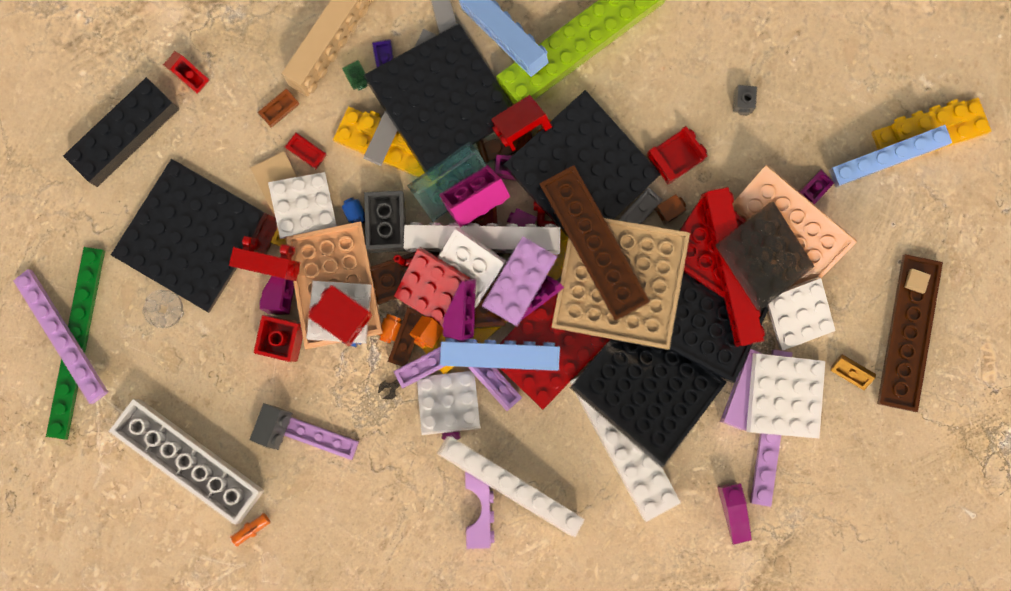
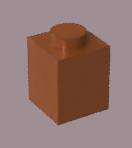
[654,194,686,225]

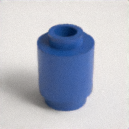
[342,197,365,224]

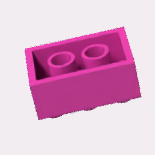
[439,165,510,227]

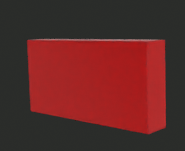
[285,133,327,170]

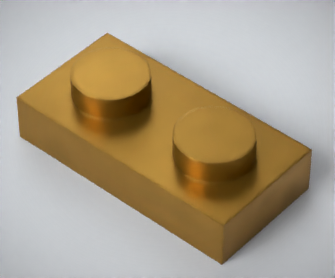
[830,354,876,390]

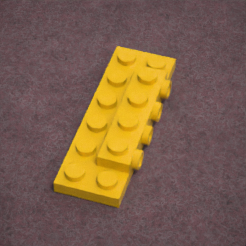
[871,97,992,153]
[333,106,448,185]

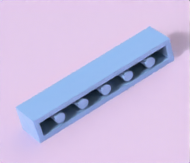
[459,0,548,77]
[829,125,952,187]
[440,338,560,371]

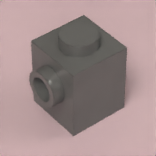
[733,85,757,116]

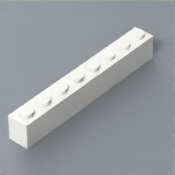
[404,222,560,254]
[437,437,585,537]

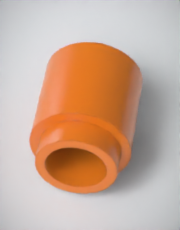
[378,314,401,344]

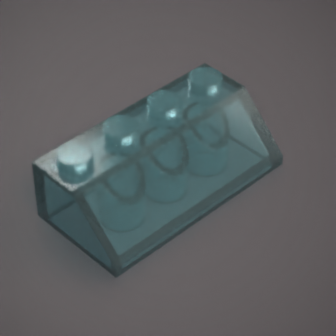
[407,142,487,222]

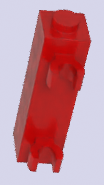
[229,236,301,281]

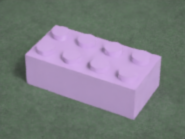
[482,237,557,326]

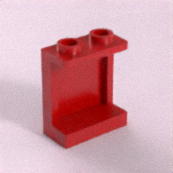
[491,95,552,151]
[646,126,708,185]
[308,285,373,347]

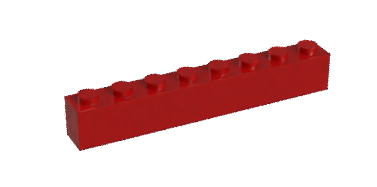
[701,187,765,346]

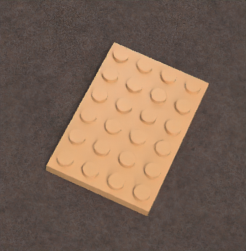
[732,164,857,287]
[286,221,383,350]

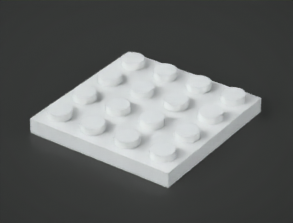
[746,353,825,438]

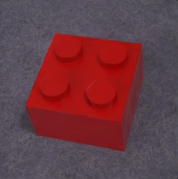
[253,315,303,362]

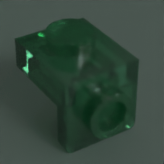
[341,59,368,91]

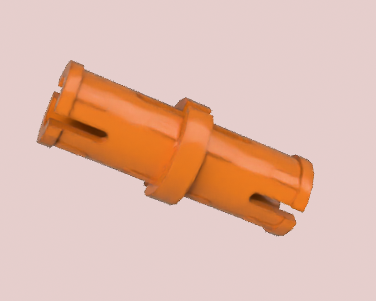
[230,513,271,547]

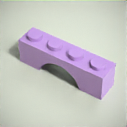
[465,471,494,549]

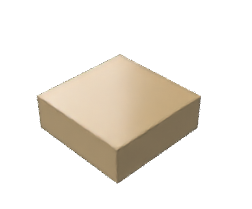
[904,269,931,294]

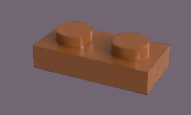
[258,89,300,128]

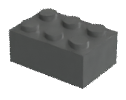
[364,191,406,253]

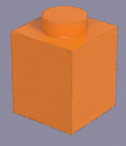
[409,316,443,348]

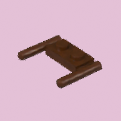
[476,130,533,164]

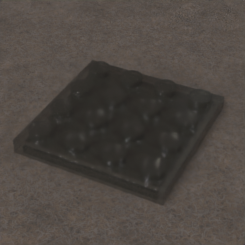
[715,202,815,310]

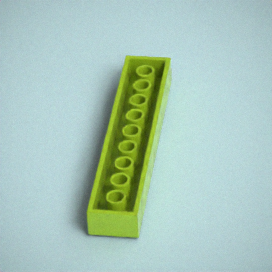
[497,0,665,104]

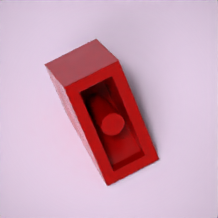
[163,51,209,94]

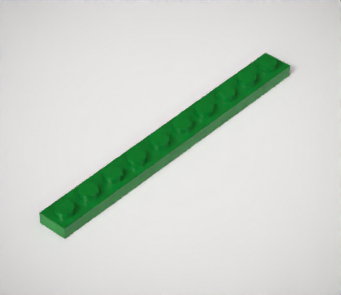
[46,247,105,440]

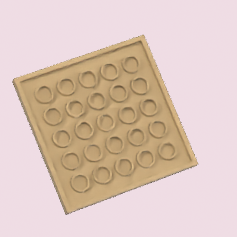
[552,218,690,350]

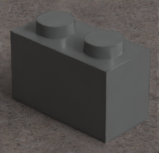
[250,403,293,450]

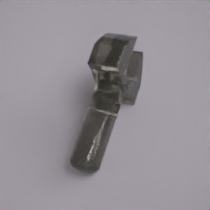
[378,379,401,400]

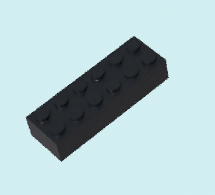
[63,77,179,187]

